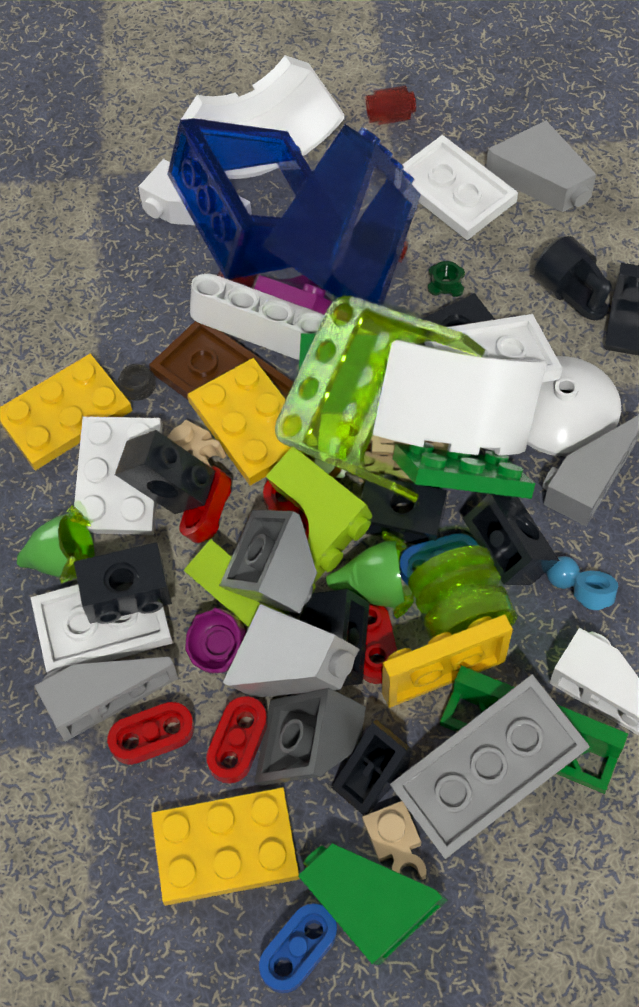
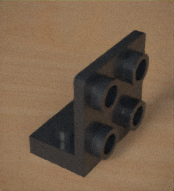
[604,262,639,356]

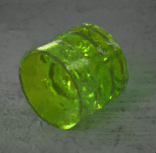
[408,545,518,640]

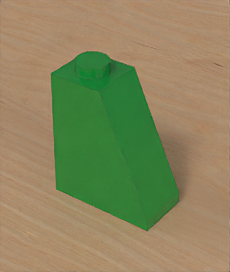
[298,843,448,965]

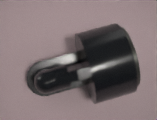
[534,236,612,321]

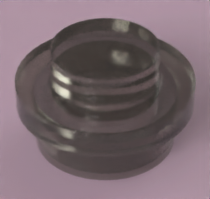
[118,364,156,401]

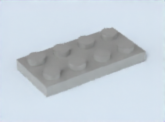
[390,674,590,859]

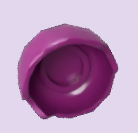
[185,608,247,674]

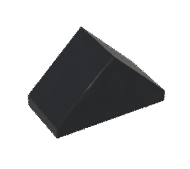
[331,720,411,816]

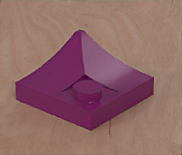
[254,274,357,325]

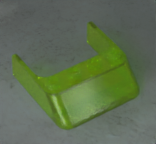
[275,296,485,503]

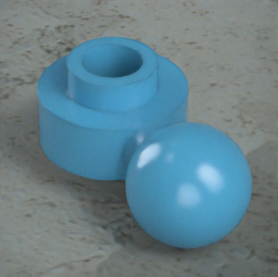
[547,556,618,610]

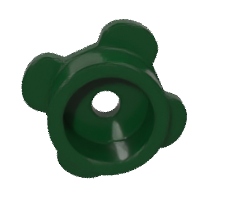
[428,261,465,297]

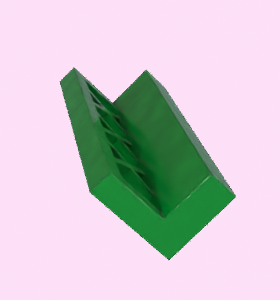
[440,665,628,794]

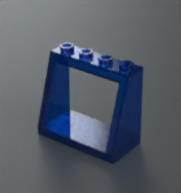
[167,118,350,280]
[262,124,421,323]

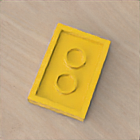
[0,353,133,470]
[187,358,317,486]
[382,614,513,708]
[151,787,300,906]

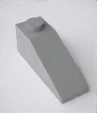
[542,415,639,527]
[34,657,179,742]

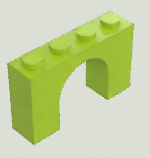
[184,446,373,627]

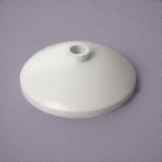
[527,356,621,457]

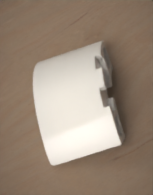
[180,55,344,179]
[372,340,546,455]

